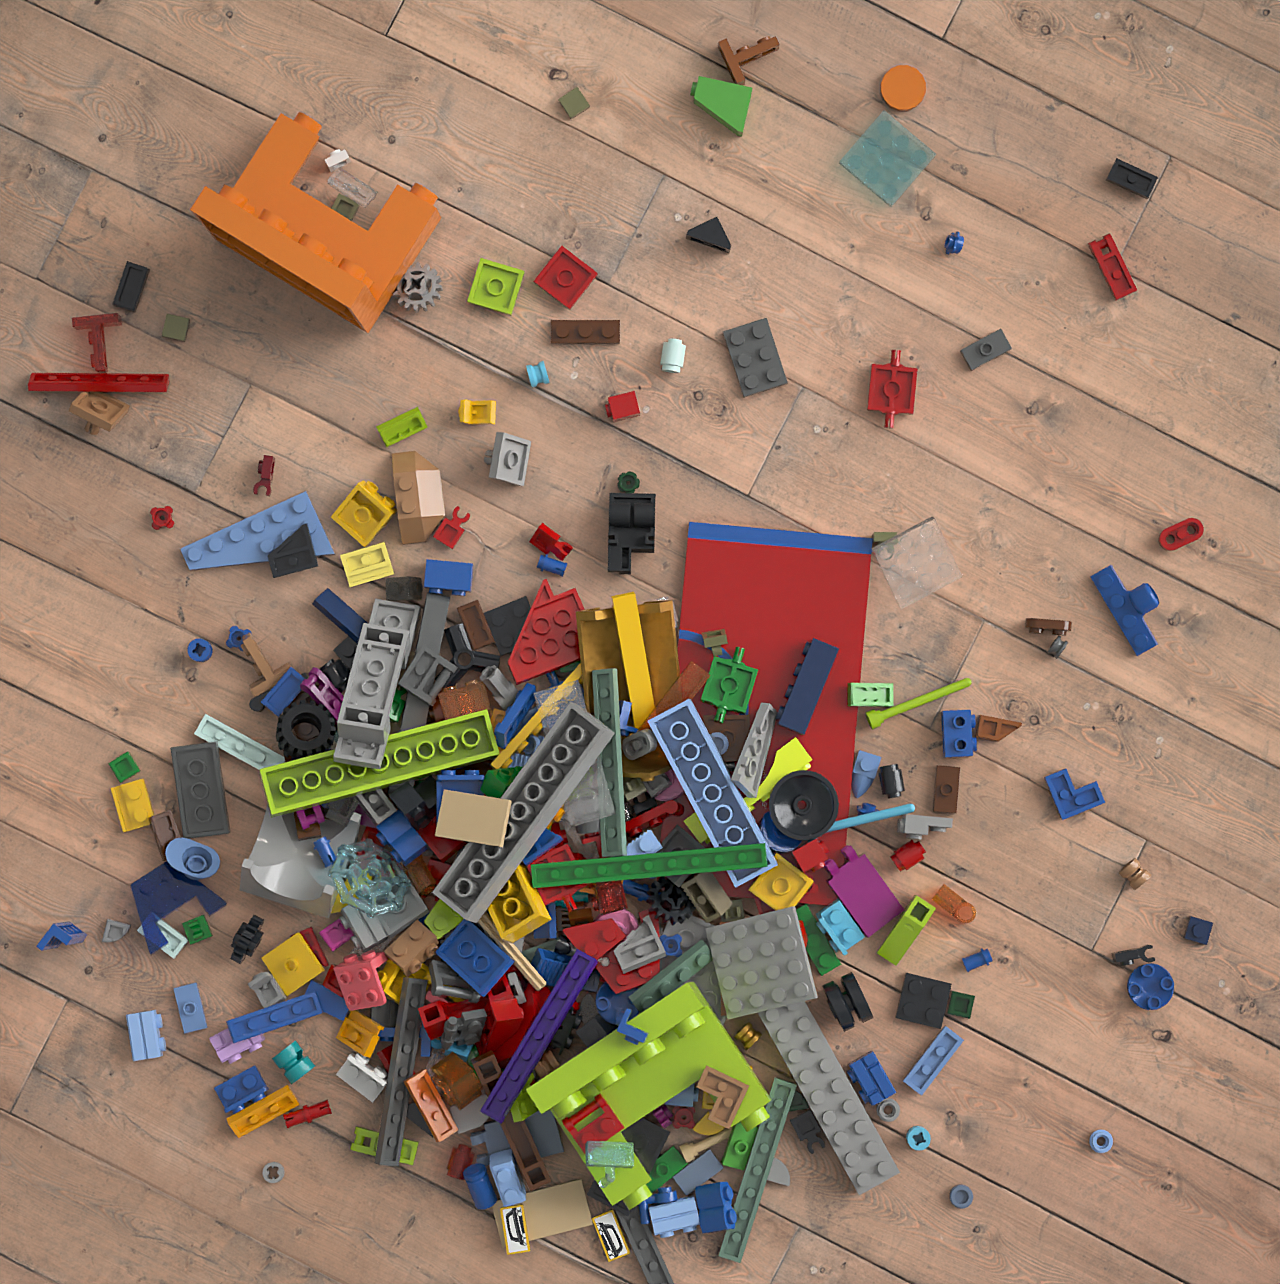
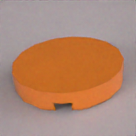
[881,65,926,111]

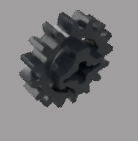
[646,876,696,925]
[230,915,264,964]

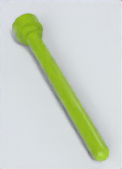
[865,678,972,730]

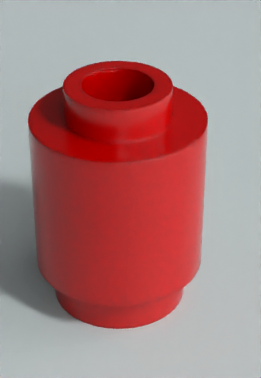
[890,839,926,872]

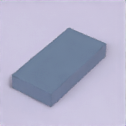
[673,1149,724,1196]

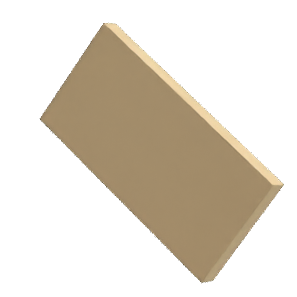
[492,1178,593,1248]

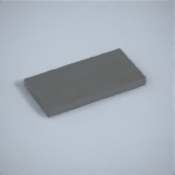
[170,741,230,839]

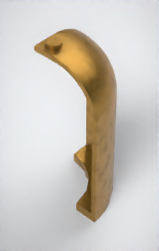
[576,600,683,781]

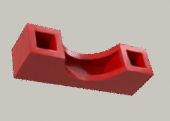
[418,974,515,1040]

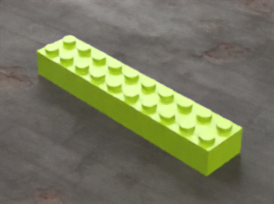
[259,709,500,818]

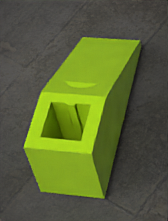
[877,895,936,966]

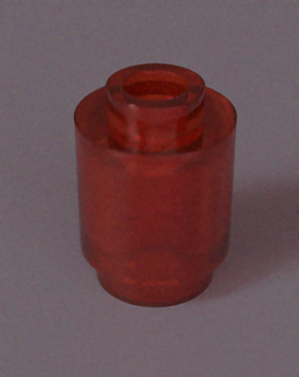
[446,1144,475,1180]

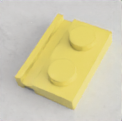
[340,542,394,587]

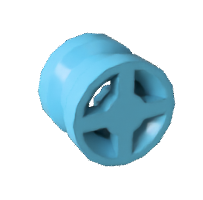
[526,361,550,388]
[906,1126,931,1151]

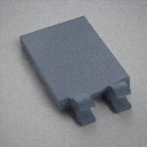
[470,1110,564,1166]

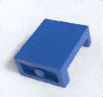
[436,770,484,827]

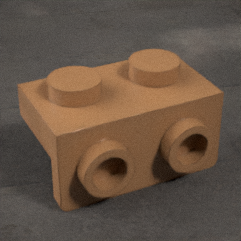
[384,920,440,977]

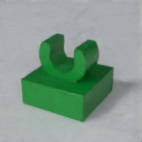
[182,914,213,945]

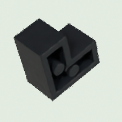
[389,775,436,831]

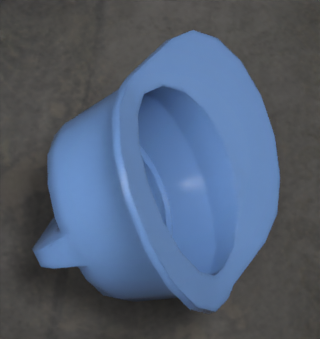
[165,837,220,880]

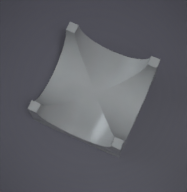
[240,804,361,919]

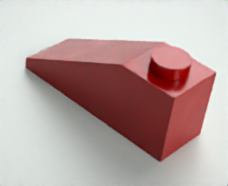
[475,998,524,1055]

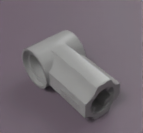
[479,665,518,711]

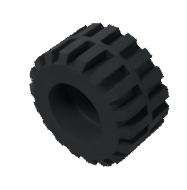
[276,700,335,761]

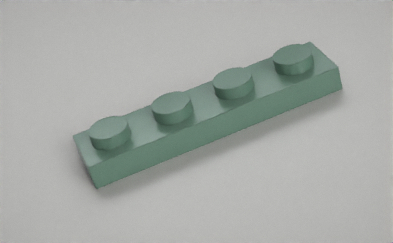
[629,939,713,1013]

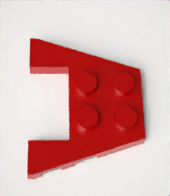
[595,909,660,995]

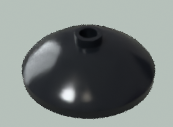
[769,770,839,840]

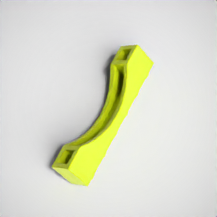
[684,737,812,844]

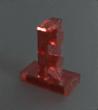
[72,313,122,373]

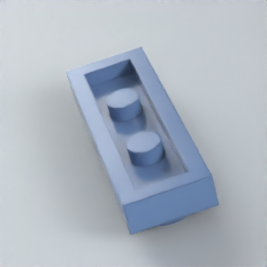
[903,1026,964,1096]

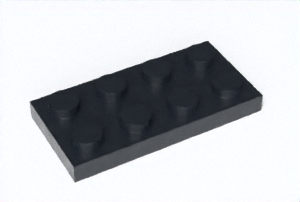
[587,1117,671,1216]

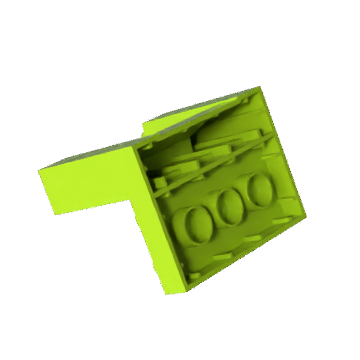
[526,982,772,1210]

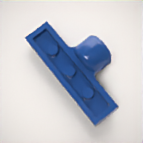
[1090,565,1159,656]

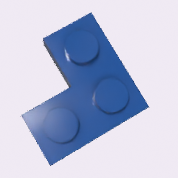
[1044,769,1105,820]

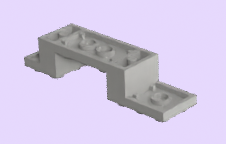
[333,599,421,769]

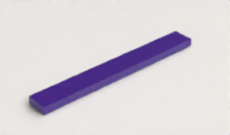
[480,949,598,1124]

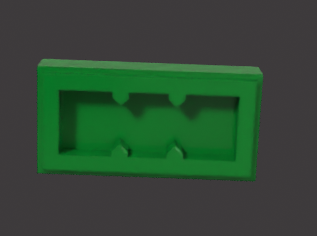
[646,1145,688,1193]

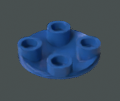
[1127,963,1174,1010]
[595,982,639,1024]

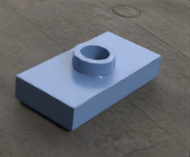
[173,982,208,1034]

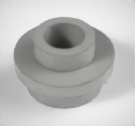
[876,1098,900,1122]

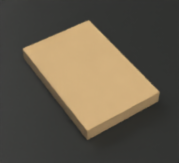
[435,789,512,848]

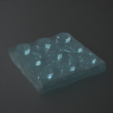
[839,110,936,207]

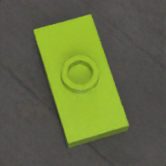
[376,407,428,447]

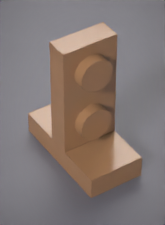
[241,632,293,697]

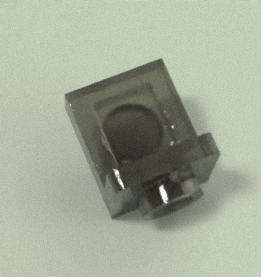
[386,576,423,601]

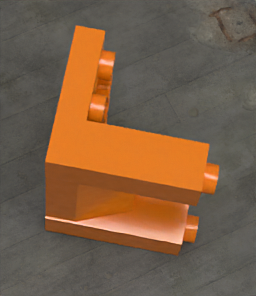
[190,112,441,333]

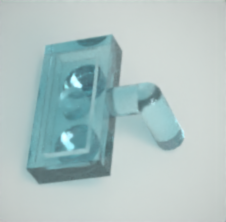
[585,1141,634,1188]

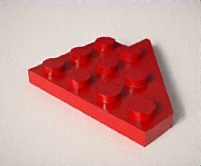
[507,579,585,685]

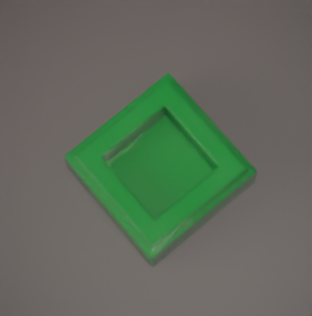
[108,751,141,783]

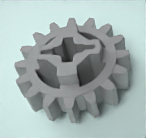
[393,262,443,313]

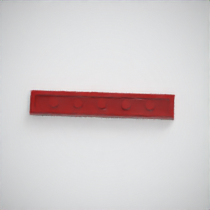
[28,373,170,392]

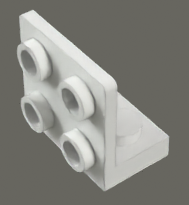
[336,1052,388,1103]

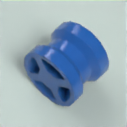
[187,638,213,662]

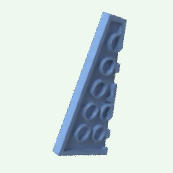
[180,491,335,570]

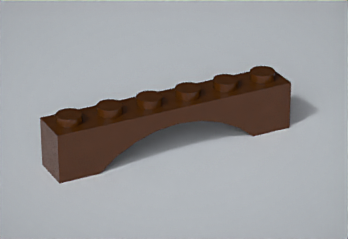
[471,1050,552,1191]

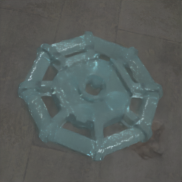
[328,839,411,918]

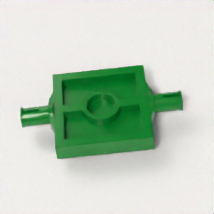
[700,647,758,724]

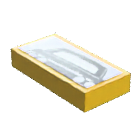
[500,1204,530,1255]
[592,1209,630,1262]

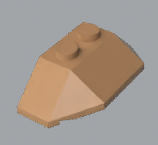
[392,451,445,545]

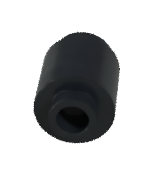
[879,764,905,799]

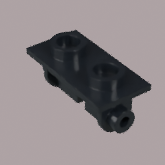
[548,1006,583,1055]

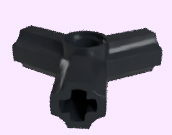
[435,623,501,692]

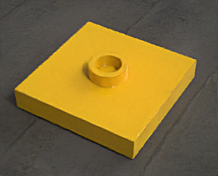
[749,853,814,911]
[261,932,325,996]

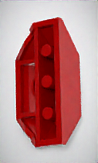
[494,982,551,1069]

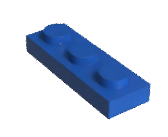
[494,683,536,749]

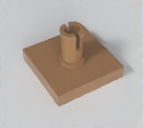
[69,392,130,435]

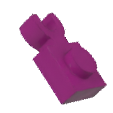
[652,1105,673,1129]

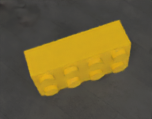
[487,861,552,943]

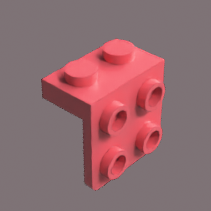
[333,950,388,1011]

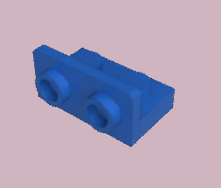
[214,1065,269,1114]

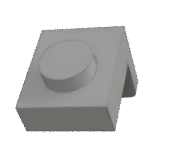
[248,972,287,1008]

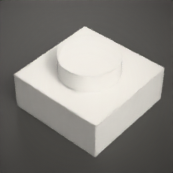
[325,149,351,172]

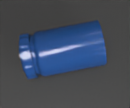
[463,1163,497,1210]

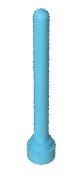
[808,804,915,842]

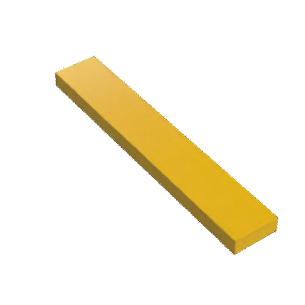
[611,592,656,730]

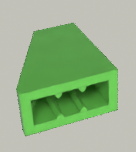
[690,76,753,137]

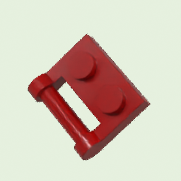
[561,1093,625,1155]

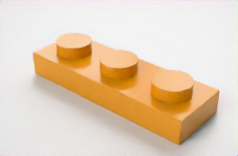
[226,1085,300,1138]

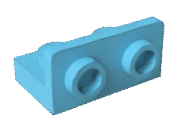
[816,899,865,956]

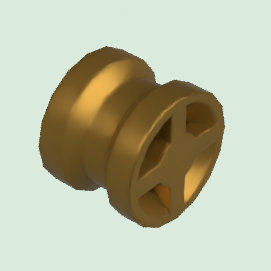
[733,1021,762,1051]

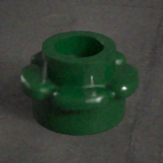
[617,471,640,493]

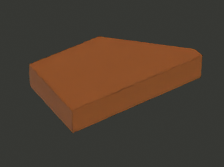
[975,715,1022,742]

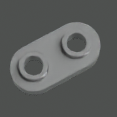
[622,729,657,760]

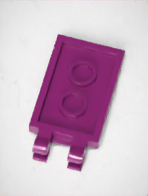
[824,845,904,938]

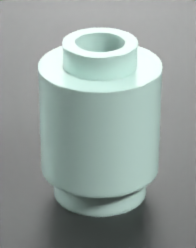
[660,338,686,373]

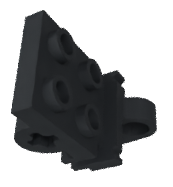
[608,493,656,575]

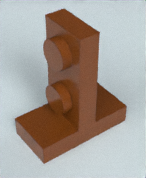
[718,36,780,85]

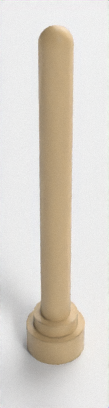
[679,1127,733,1163]

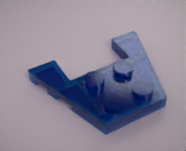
[130,861,227,955]

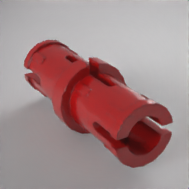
[283,1099,332,1129]

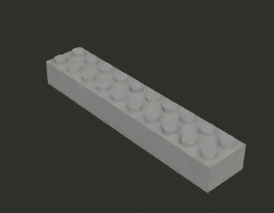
[432,702,615,923]
[757,1001,900,1195]

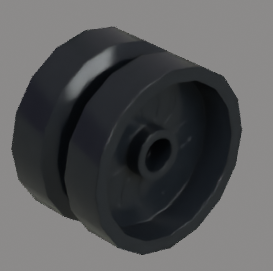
[822,972,874,1032]

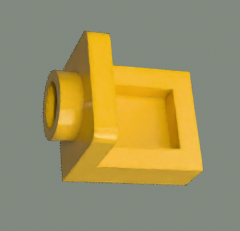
[458,399,496,425]

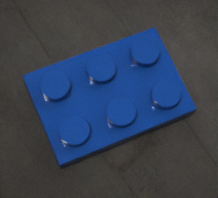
[435,919,515,997]

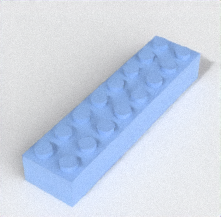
[648,699,778,888]

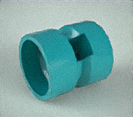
[272,1040,315,1085]

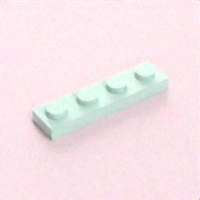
[194,714,285,770]

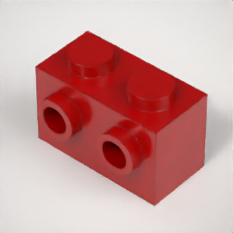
[790,838,829,873]

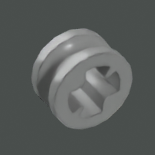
[263,1162,285,1183]

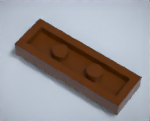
[551,320,620,344]

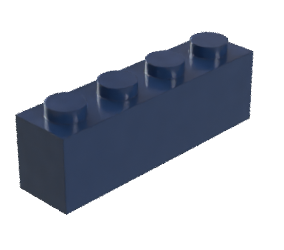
[776,638,839,735]

